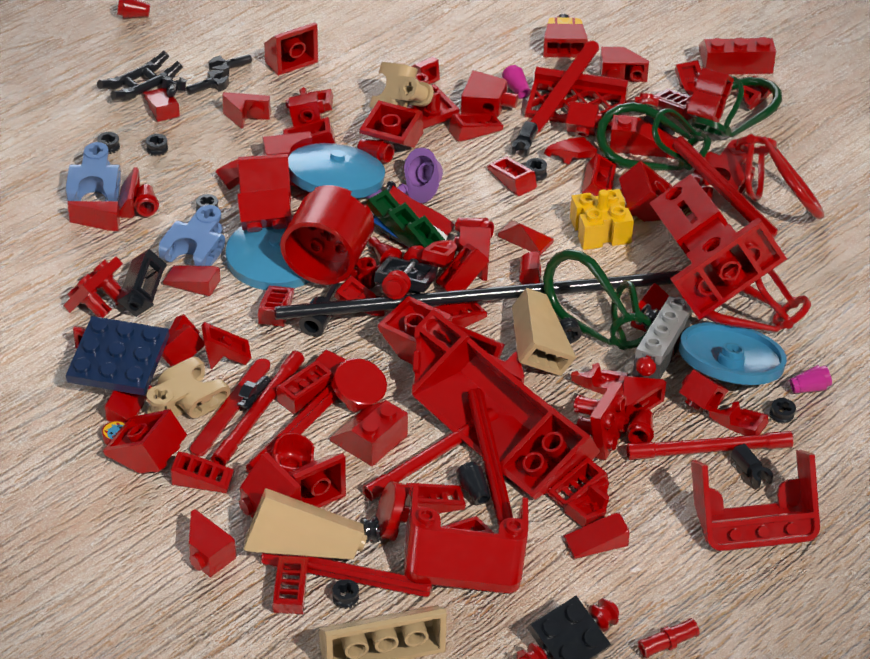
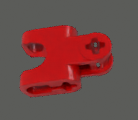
[693,139,755,195]

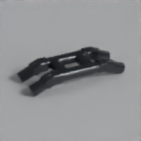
[97,50,183,101]

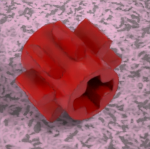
[351,257,381,289]

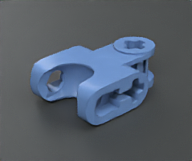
[66,142,121,201]
[159,205,225,266]

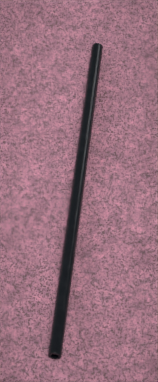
[274,271,680,320]

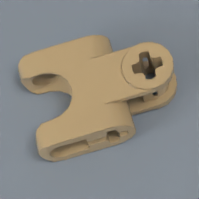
[369,62,434,109]
[147,357,231,418]

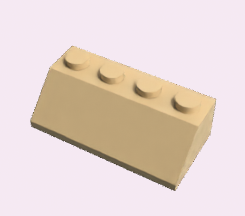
[319,605,447,659]

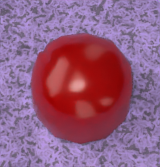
[272,433,315,472]

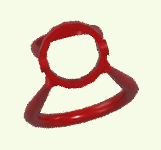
[736,134,824,219]
[705,270,811,332]

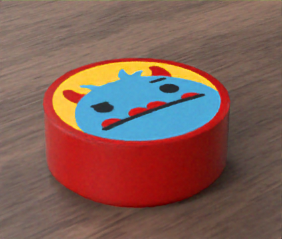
[102,421,125,445]

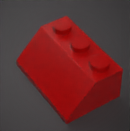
[699,37,776,75]

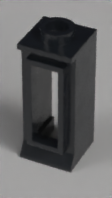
[117,249,168,317]

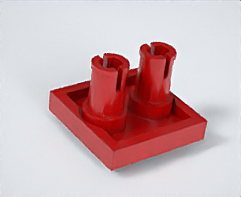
[407,74,459,129]
[63,256,123,318]
[574,381,629,460]

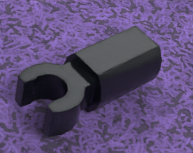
[512,121,538,157]
[731,443,773,489]

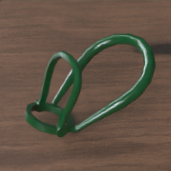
[691,75,782,137]
[596,102,711,171]
[543,249,652,350]

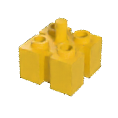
[570,189,634,250]

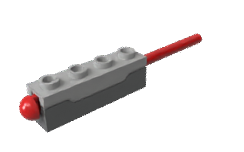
[632,296,693,379]

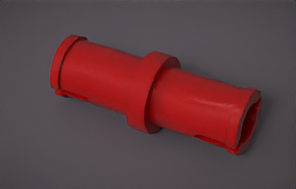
[637,618,700,659]

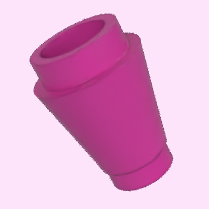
[502,65,531,99]
[789,365,832,394]

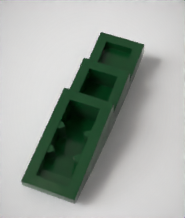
[365,189,456,255]

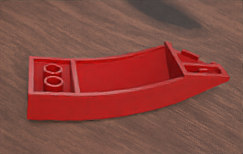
[412,309,600,500]

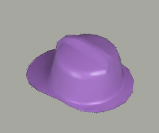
[404,147,443,204]

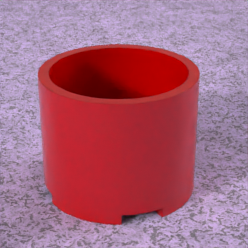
[280,185,374,285]

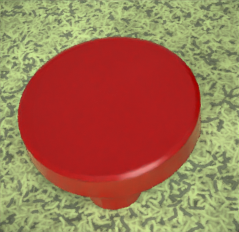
[331,358,387,412]
[376,481,410,541]

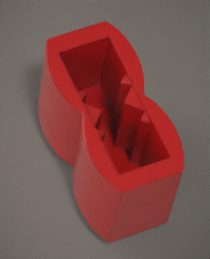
[686,68,734,123]

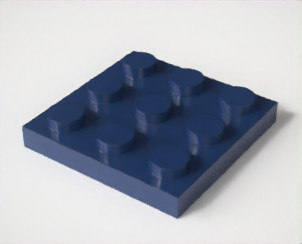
[65,316,170,396]

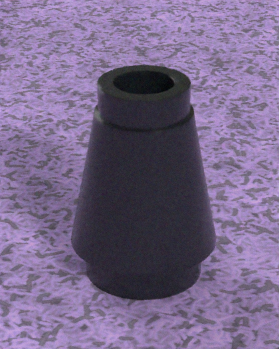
[456,462,491,505]

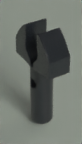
[209,54,252,76]
[186,70,229,95]
[162,76,187,97]
[237,376,271,410]

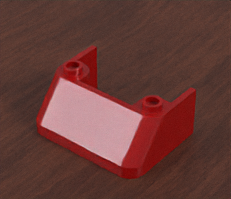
[691,449,820,551]
[404,484,528,593]

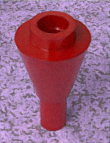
[368,237,403,265]

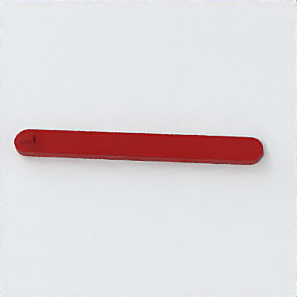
[530,40,599,134]
[190,358,271,457]

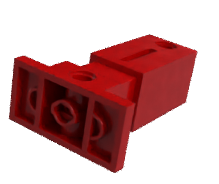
[650,174,787,320]

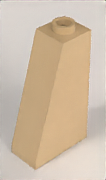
[512,288,576,376]
[244,488,367,559]

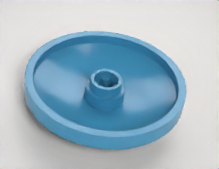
[288,143,385,198]
[226,226,311,290]
[679,322,787,385]

